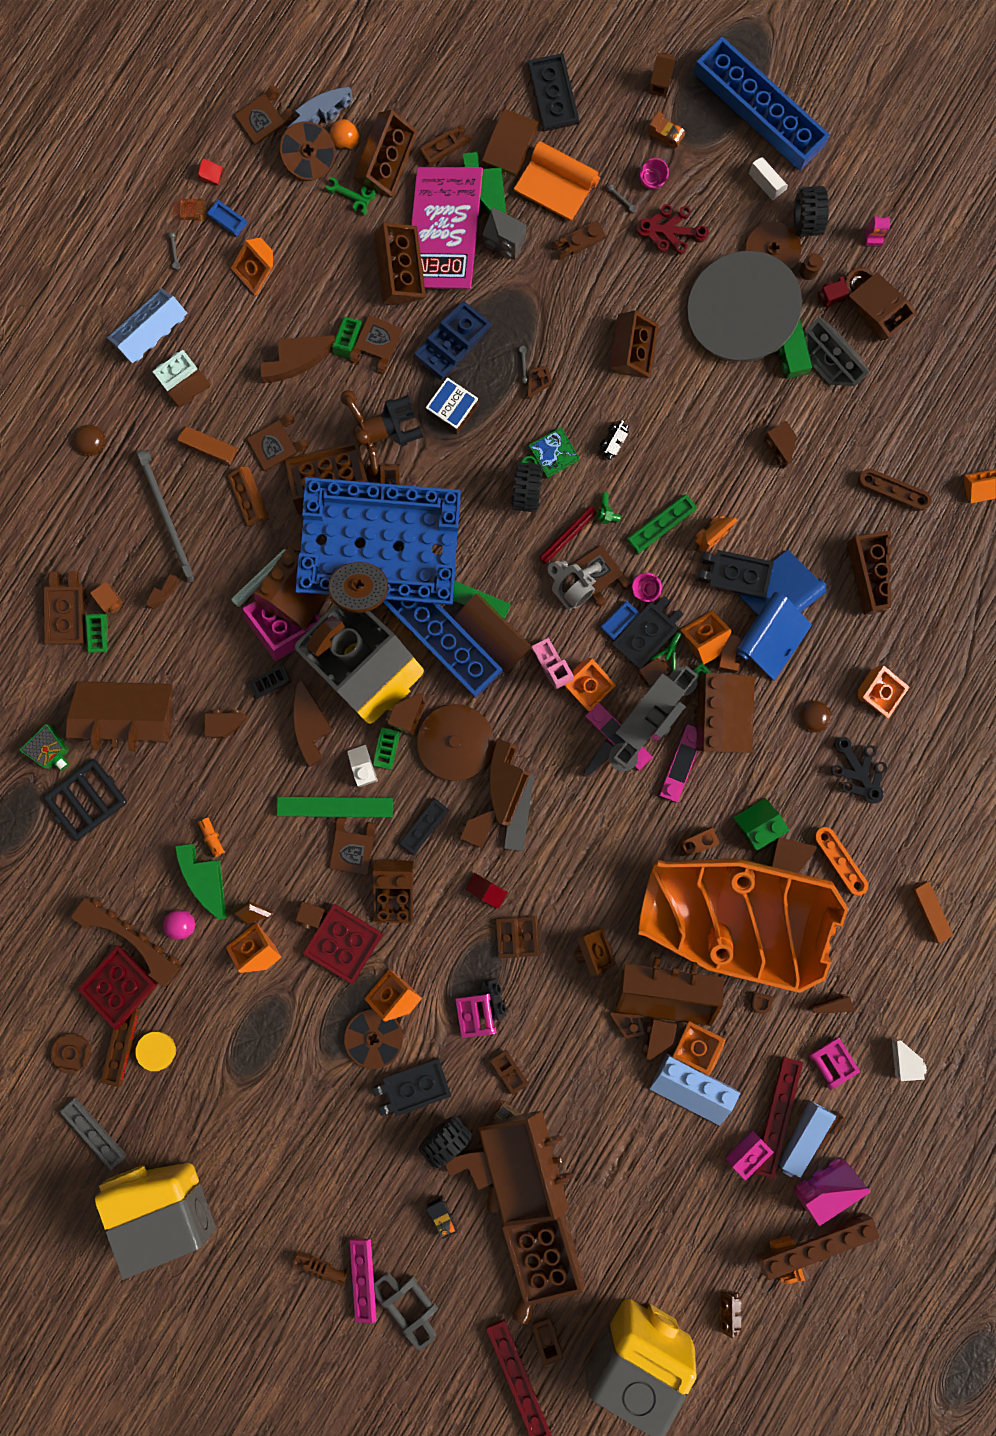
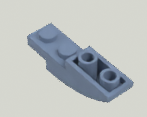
[287,87,353,129]

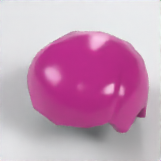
[639,158,669,190]
[631,573,663,602]
[163,910,195,940]

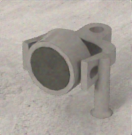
[548,560,601,610]

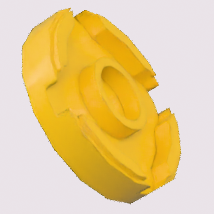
[136,1031,176,1071]

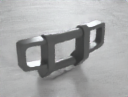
[374,1272,439,1350]

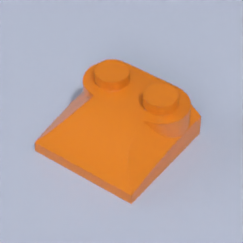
[695,516,738,552]
[564,658,616,712]
[858,665,909,719]
[673,1021,726,1075]

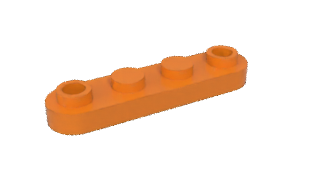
[814,827,868,896]

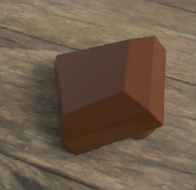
[528,366,552,399]
[234,901,273,924]
[610,1012,645,1039]

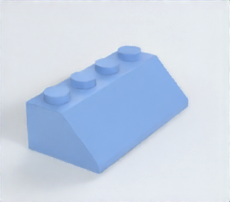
[107,288,187,363]
[649,1053,740,1126]

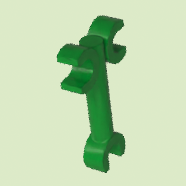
[325,177,376,216]

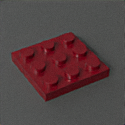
[303,903,384,985]
[77,945,157,1030]

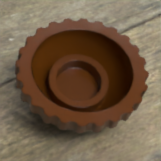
[845,267,873,295]
[73,425,106,456]
[799,700,832,733]

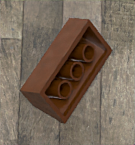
[353,109,418,198]
[374,222,426,305]

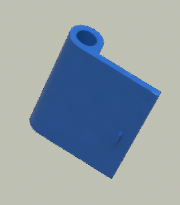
[737,550,827,615]
[736,592,812,681]

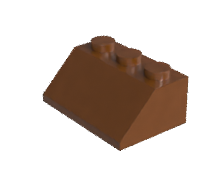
[610,310,659,378]
[386,693,426,737]

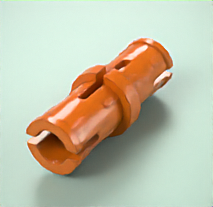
[198,817,225,858]

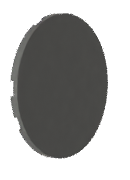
[688,251,802,362]

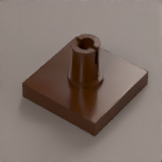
[574,928,616,976]

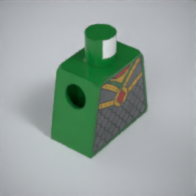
[20,724,70,771]

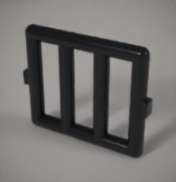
[43,759,127,841]

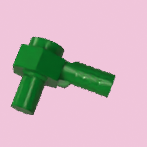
[597,492,621,524]

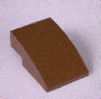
[482,109,538,177]

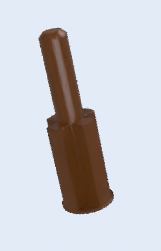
[818,1111,845,1149]

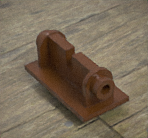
[720,1291,742,1339]

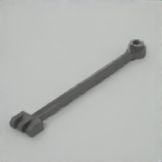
[137,449,194,583]

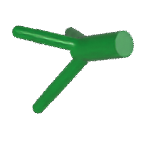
[649,632,682,671]

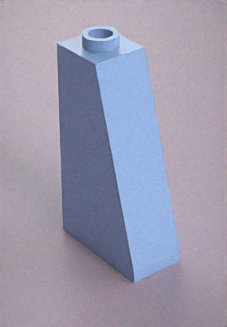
[779,1100,836,1178]

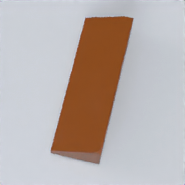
[177,426,238,465]
[228,466,269,526]
[911,881,953,944]

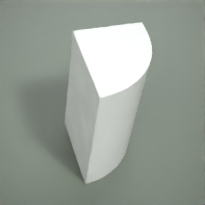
[749,158,788,200]

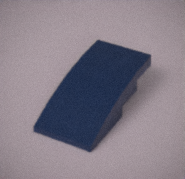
[413,301,492,381]

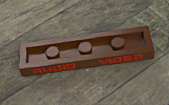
[101,1008,140,1087]

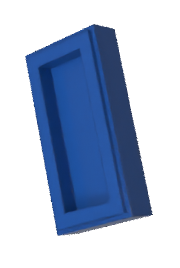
[206,199,248,237]
[600,601,640,641]

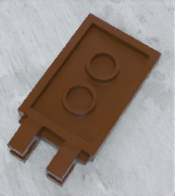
[44,571,85,644]

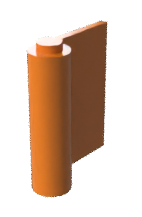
[513,141,600,222]

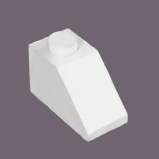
[347,745,378,787]
[892,1038,927,1081]

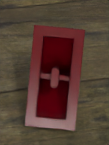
[465,873,508,909]

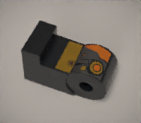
[426,1196,458,1239]

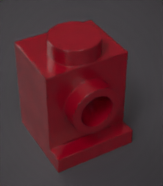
[818,276,850,308]

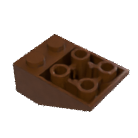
[848,272,917,341]
[373,860,414,923]

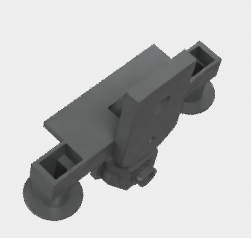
[609,666,698,771]

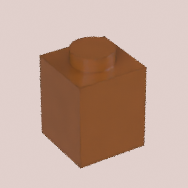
[91,582,124,614]

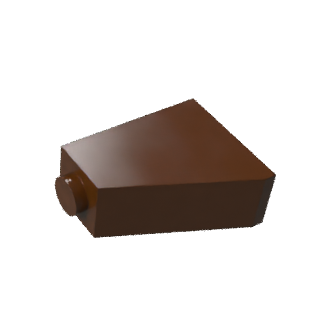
[769,837,817,873]

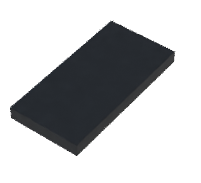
[528,53,580,132]

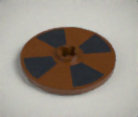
[280,121,335,181]
[344,1009,403,1069]

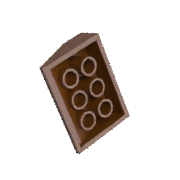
[285,442,368,515]
[254,537,330,630]
[696,673,755,753]
[502,1213,585,1306]

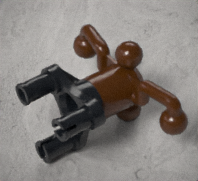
[340,390,424,477]

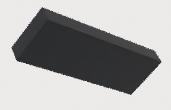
[399,798,450,855]

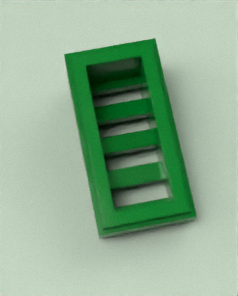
[332,317,362,359]
[85,613,108,653]
[373,727,401,770]

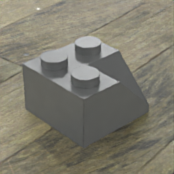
[483,208,526,259]

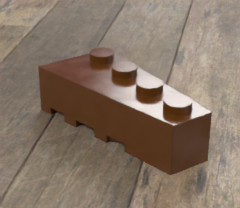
[847,530,891,615]

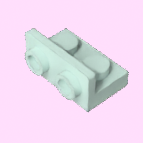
[153,350,198,391]

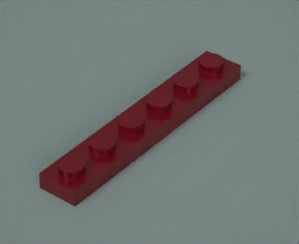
[754,1056,803,1179]
[486,1319,552,1436]

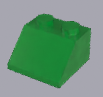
[733,798,790,851]

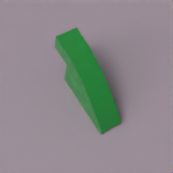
[463,152,506,217]
[175,844,227,920]

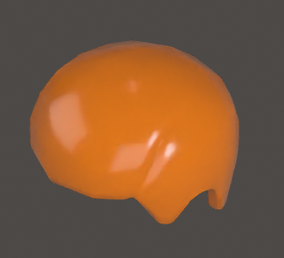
[329,119,359,149]

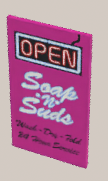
[412,167,483,290]

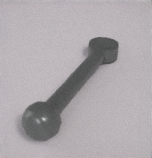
[606,184,637,213]
[168,232,180,270]
[519,346,528,384]

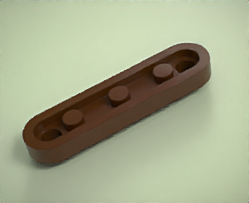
[858,469,932,511]

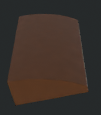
[454,593,532,674]

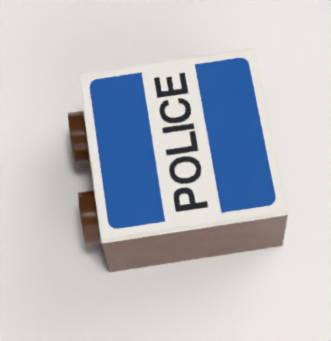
[425,378,479,435]

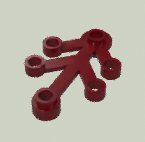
[637,204,709,255]

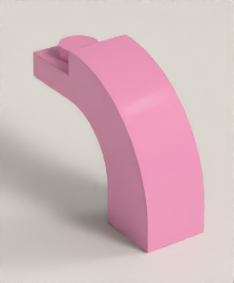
[532,638,574,689]

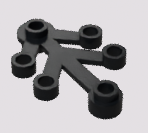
[831,737,887,804]

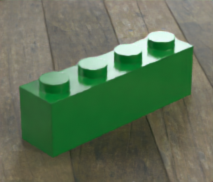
[777,319,812,379]

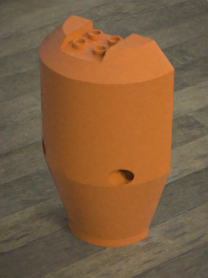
[638,858,848,993]

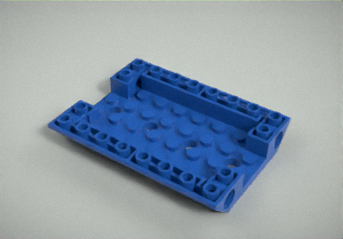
[296,477,461,605]

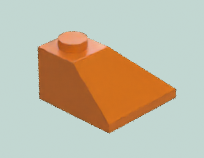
[231,237,273,295]
[680,611,731,664]
[226,923,282,973]
[365,969,422,1021]

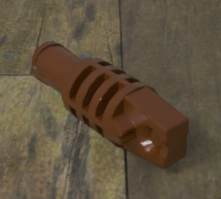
[292,1252,347,1286]

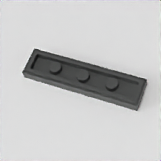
[504,774,534,851]
[59,1097,127,1170]

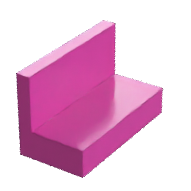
[725,1131,774,1181]

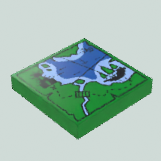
[529,427,580,479]

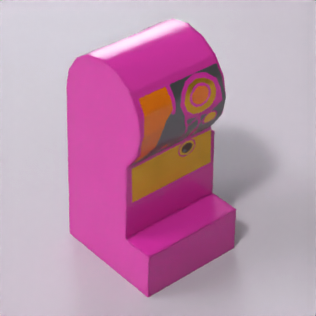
[865,216,890,246]

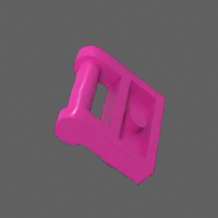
[456,993,497,1038]
[808,1037,860,1090]

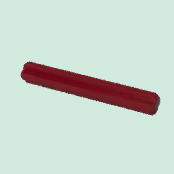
[539,506,597,564]

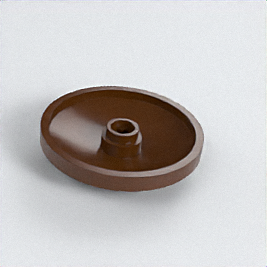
[417,704,494,781]

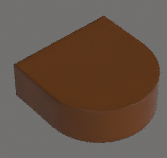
[751,992,773,1014]

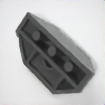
[805,317,870,386]

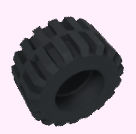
[794,186,829,236]
[512,462,543,513]
[419,1116,472,1169]

